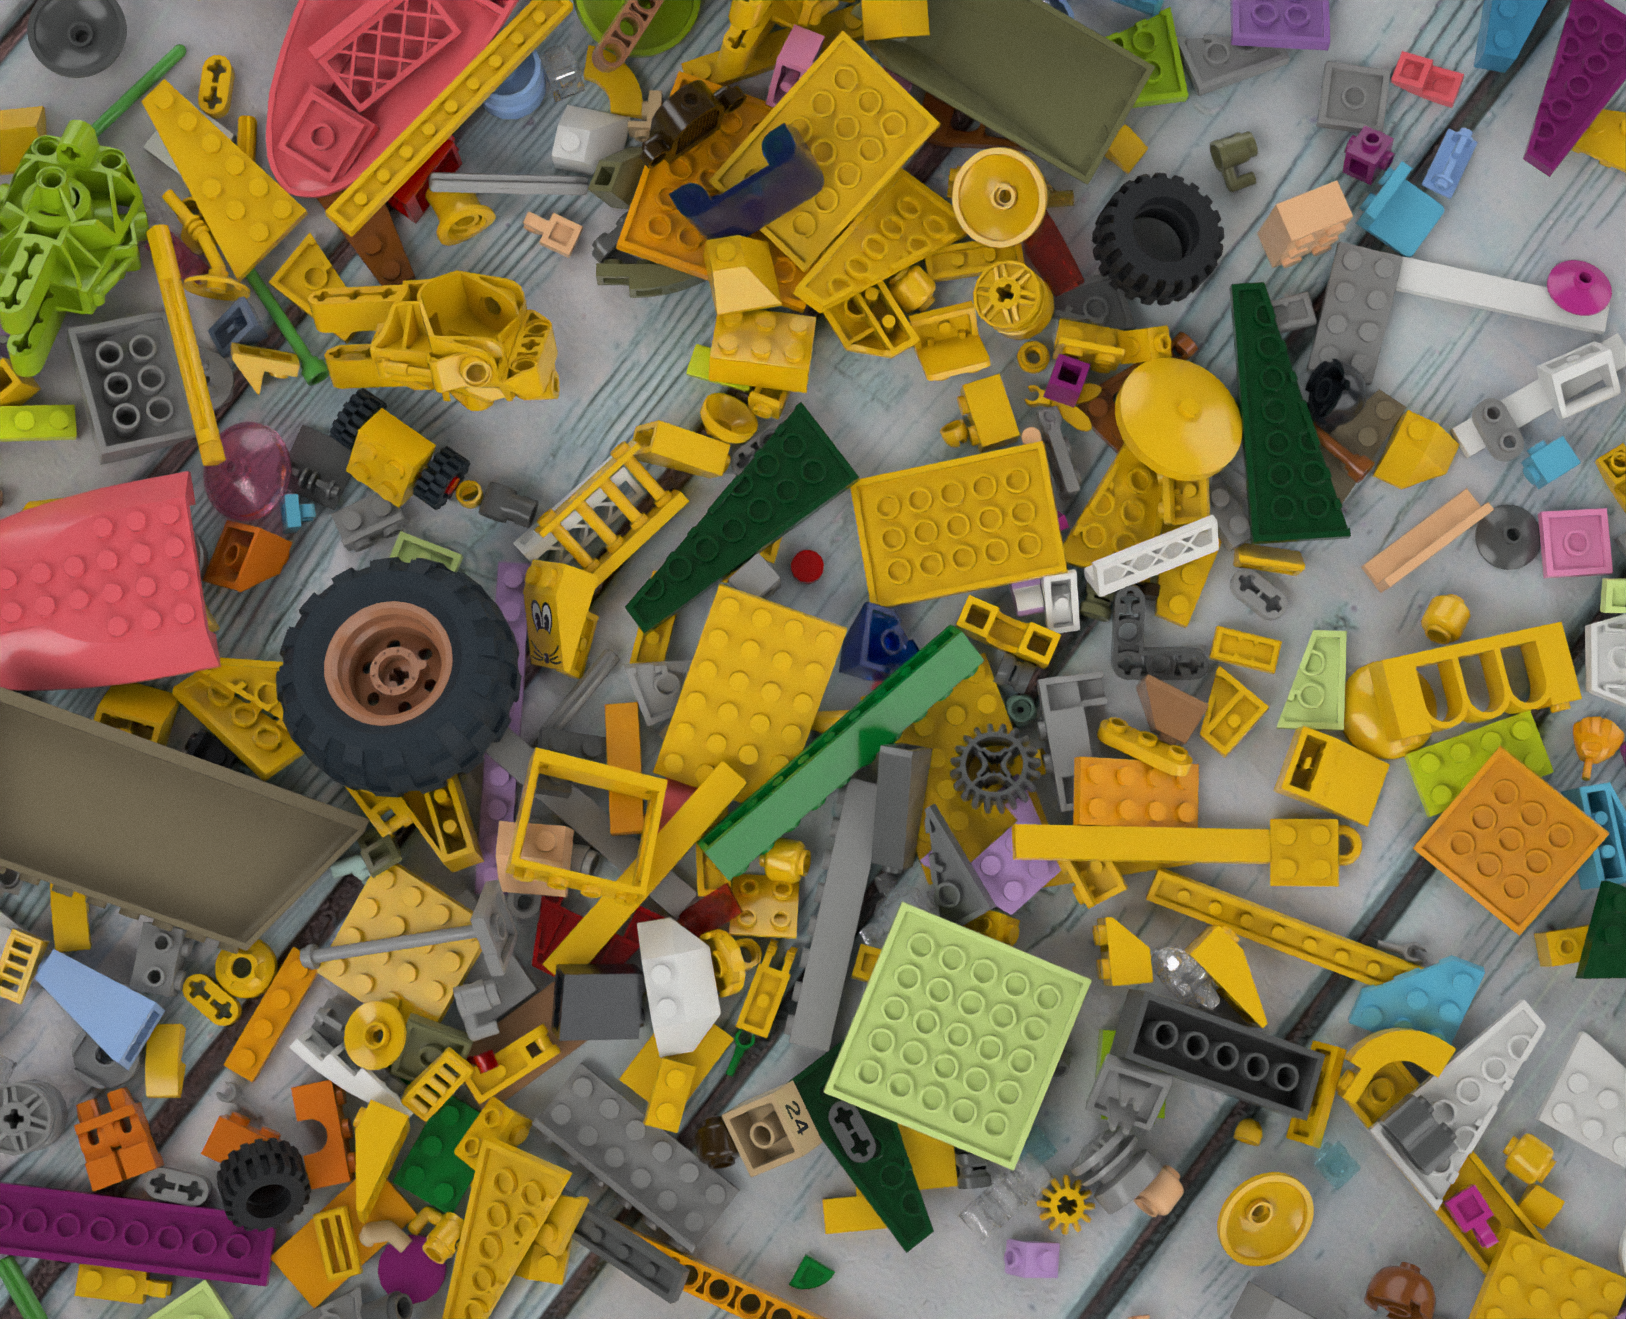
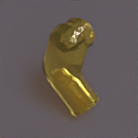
[1043,176,1074,208]

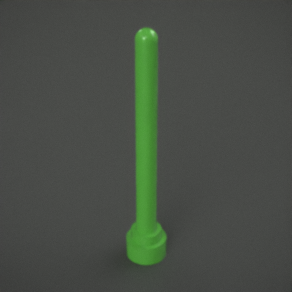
[91,44,186,138]
[246,268,329,386]

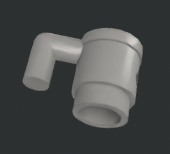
[453,978,502,1041]

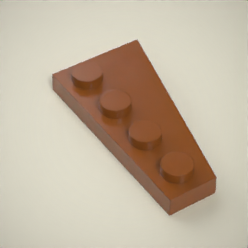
[316,188,416,286]

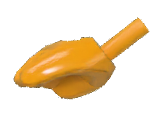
[1573,716,1625,781]

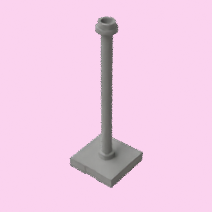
[300,880,519,977]

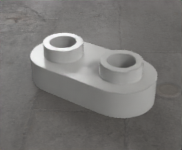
[1472,398,1524,462]

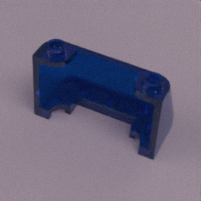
[669,123,824,240]

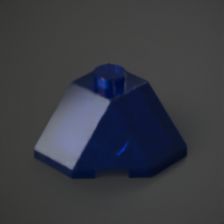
[839,602,919,681]

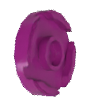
[378,1234,447,1304]

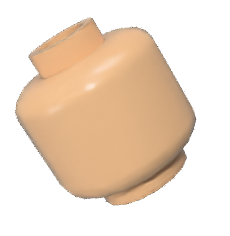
[1134,1165,1184,1217]

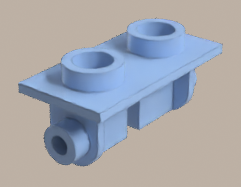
[1421,128,1478,199]

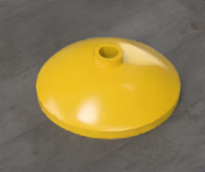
[952,147,1048,248]
[1342,661,1437,760]
[1217,1172,1314,1267]

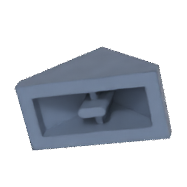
[208,297,269,358]

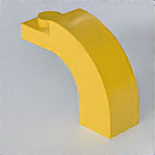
[1337,1028,1456,1105]

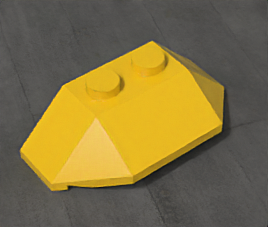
[821,238,920,359]

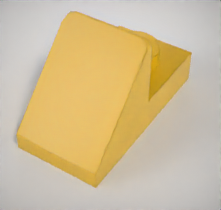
[230,342,300,395]

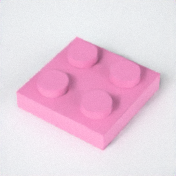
[1538,508,1613,579]

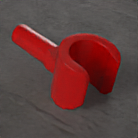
[467,1049,499,1074]

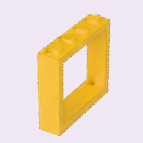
[505,747,668,906]

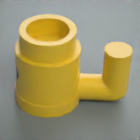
[407,1206,464,1264]

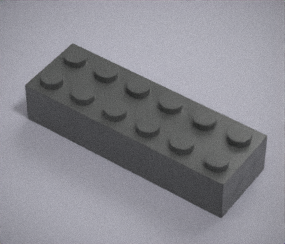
[1109,989,1325,1121]

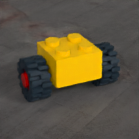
[330,388,470,510]

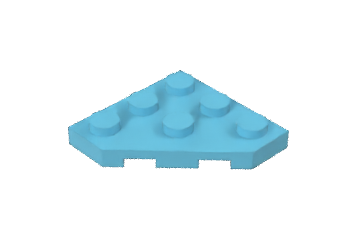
[1348,955,1485,1045]

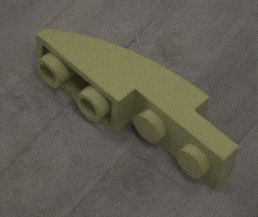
[596,259,706,298]

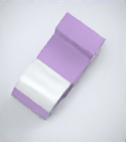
[1009,578,1044,617]

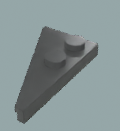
[1010,274,1136,331]
[924,804,996,926]

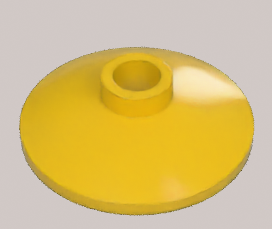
[344,1001,406,1070]

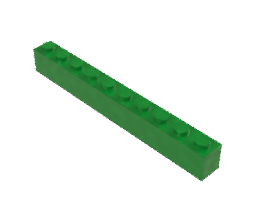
[696,624,984,881]

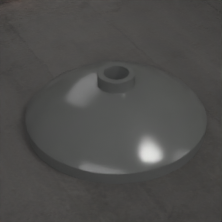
[27,0,127,78]

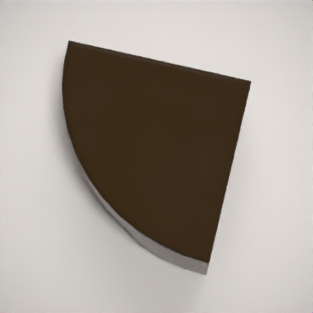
[1126,582,1161,601]

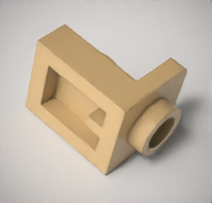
[627,90,664,142]

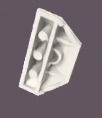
[637,917,721,1057]

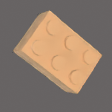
[1257,180,1353,268]

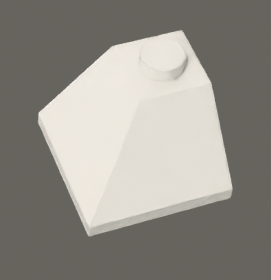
[551,105,631,176]

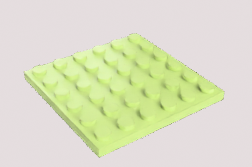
[823,901,1092,1171]

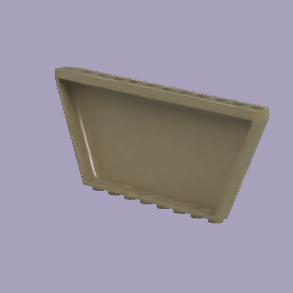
[0,687,369,954]

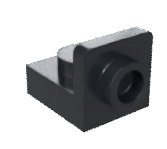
[185,729,238,770]

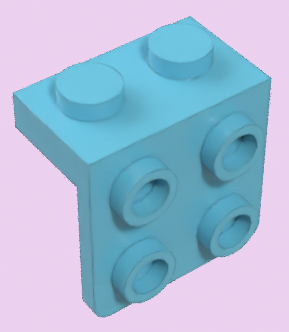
[1356,161,1444,258]

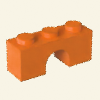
[291,1080,356,1190]

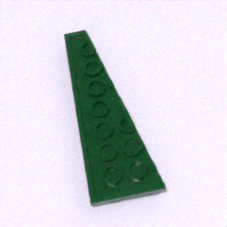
[1229,282,1351,544]
[625,402,860,636]

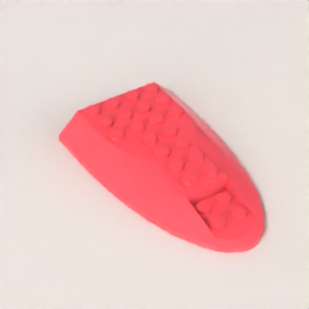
[266,0,519,198]
[0,471,221,691]

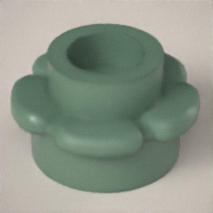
[1006,694,1037,727]

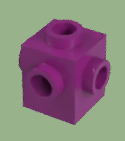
[1342,125,1395,185]

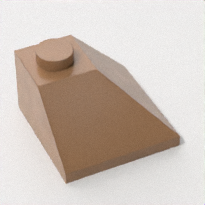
[1136,674,1209,746]

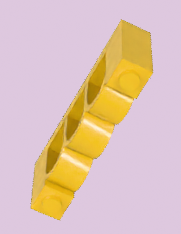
[1368,621,1582,747]

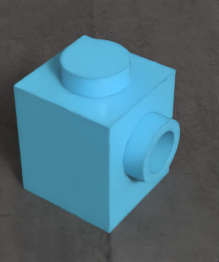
[1521,436,1581,490]

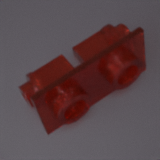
[677,883,743,938]

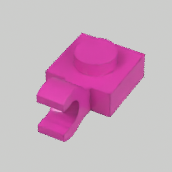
[1443,1184,1499,1249]

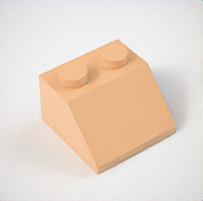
[495,821,574,897]

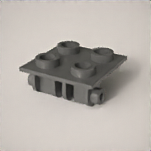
[275,425,352,511]

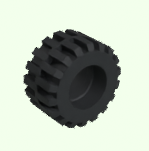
[217,1138,311,1232]

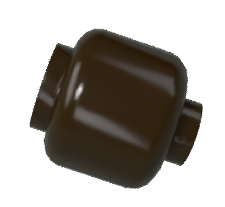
[694,1116,740,1169]

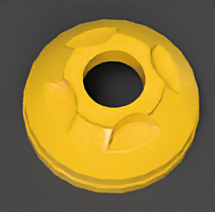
[700,393,758,444]
[215,939,278,999]

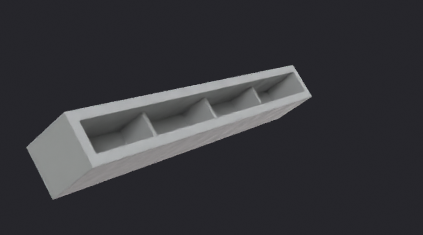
[784,778,877,1052]

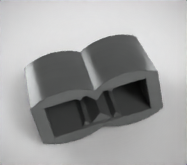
[1377,1093,1459,1176]

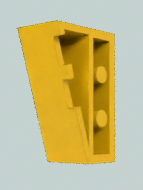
[395,774,484,873]

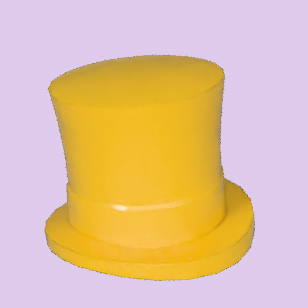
[425,188,496,246]

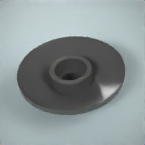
[1475,505,1541,570]

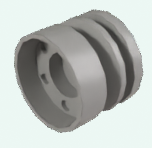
[0,1079,68,1156]
[1069,1125,1162,1214]

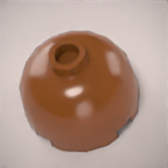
[1364,1262,1436,1319]

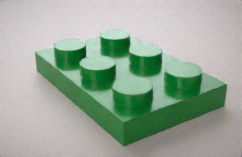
[392,1096,481,1213]

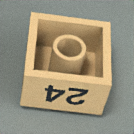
[721,1080,823,1177]

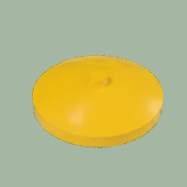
[1115,358,1243,481]

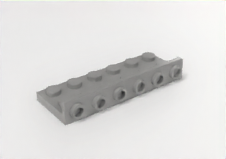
[532,1063,740,1253]

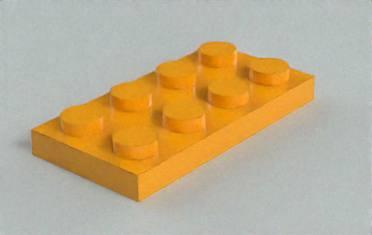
[1073,757,1199,828]

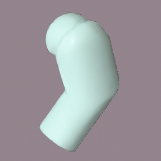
[330,855,370,885]

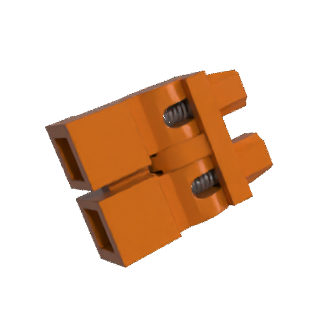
[74,1087,165,1192]

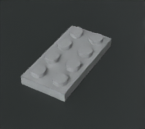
[1306,242,1403,385]

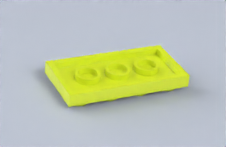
[1404,711,1554,817]

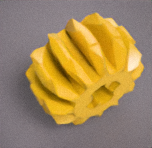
[1036,1175,1095,1235]

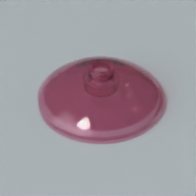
[203,422,291,521]

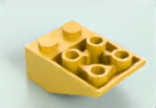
[1273,726,1390,827]

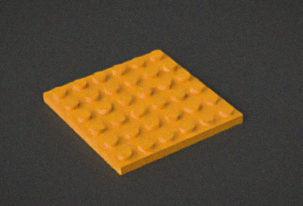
[616,71,821,313]

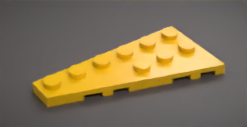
[141,79,308,282]

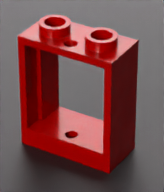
[388,135,463,224]

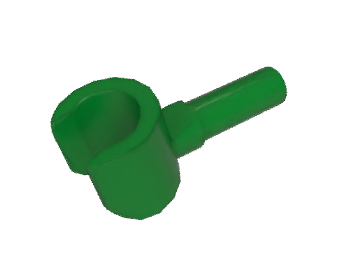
[725,1029,755,1077]

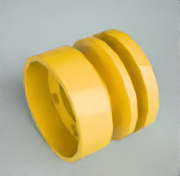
[973,260,1054,340]

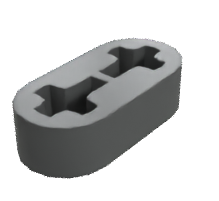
[828,1101,876,1163]

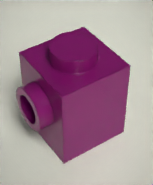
[1043,354,1090,408]

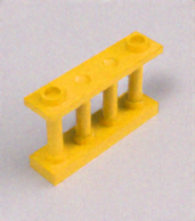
[534,440,689,589]

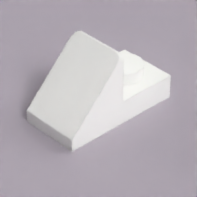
[1040,569,1080,633]

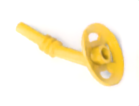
[162,189,250,301]

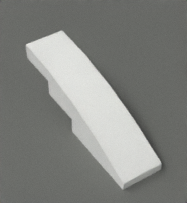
[289,1027,414,1118]

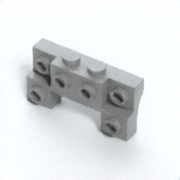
[1036,670,1108,813]

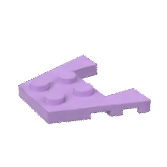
[920,773,1061,915]

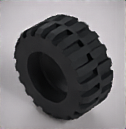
[1092,173,1225,306]

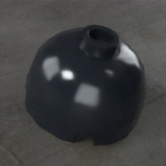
[1305,359,1367,426]

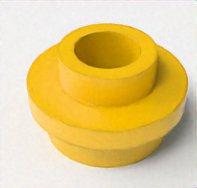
[1017,341,1050,374]

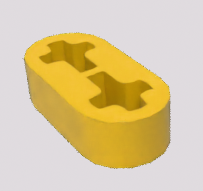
[198,55,235,119]
[182,974,242,1026]

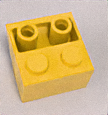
[93,683,180,746]
[1092,917,1153,986]

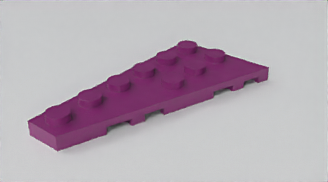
[1523,0,1626,177]

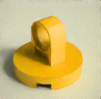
[699,929,762,998]

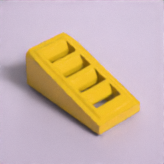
[0,928,50,1004]
[401,1047,475,1121]

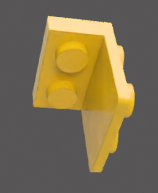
[1052,318,1125,373]

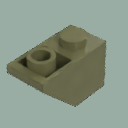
[588,146,645,209]

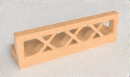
[1361,488,1494,593]

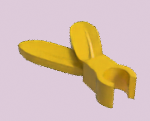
[1024,383,1102,432]

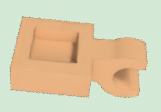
[523,211,583,258]

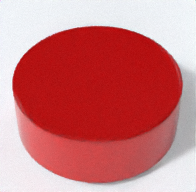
[791,550,824,584]

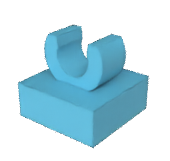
[279,494,316,534]

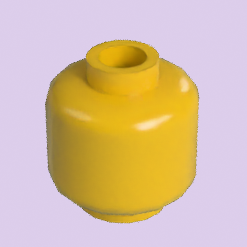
[888,265,936,313]
[1421,594,1471,644]
[759,837,811,883]
[1502,1133,1557,1184]

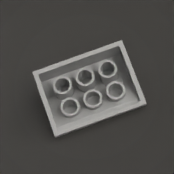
[67,310,196,465]

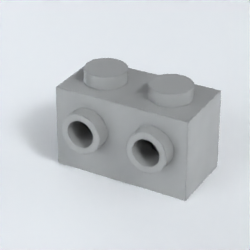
[129,922,194,997]

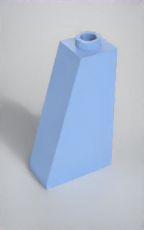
[35,949,165,1071]

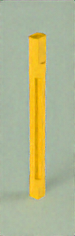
[146,224,226,466]

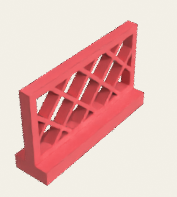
[308,0,463,114]

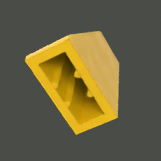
[632,420,731,479]

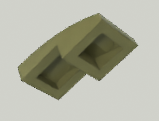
[357,820,403,878]

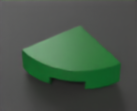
[789,1254,835,1290]

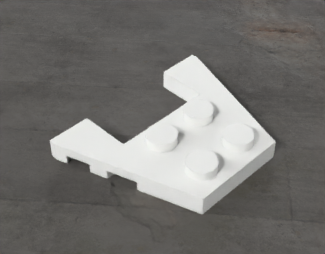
[1585,614,1626,708]

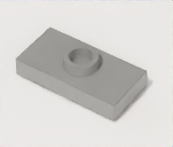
[1271,291,1317,334]

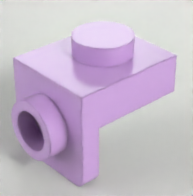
[1004,1239,1060,1278]

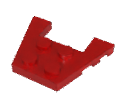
[532,888,665,977]

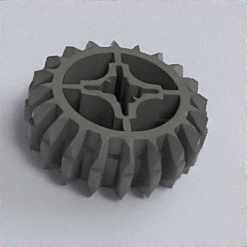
[950,723,1041,814]

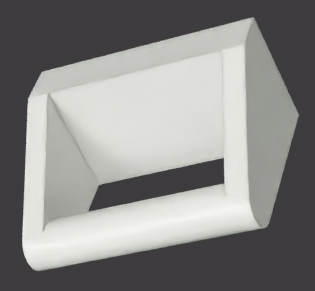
[1536,341,1621,420]

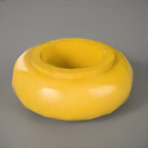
[1339,825,1362,866]

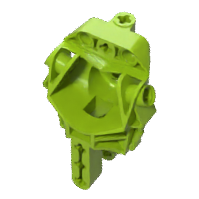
[0,119,149,377]

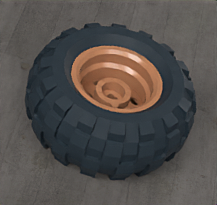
[276,557,522,797]

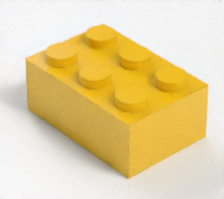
[709,310,816,393]

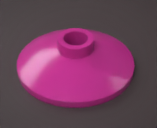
[1547,260,1612,316]

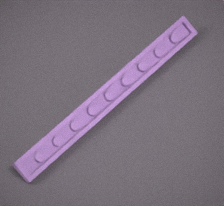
[475,562,531,895]

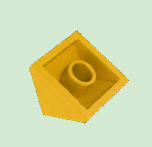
[861,0,930,41]
[0,106,47,175]

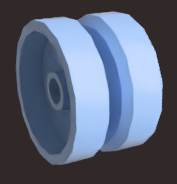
[481,49,546,119]

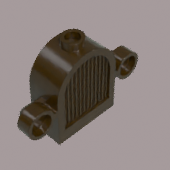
[640,80,747,169]

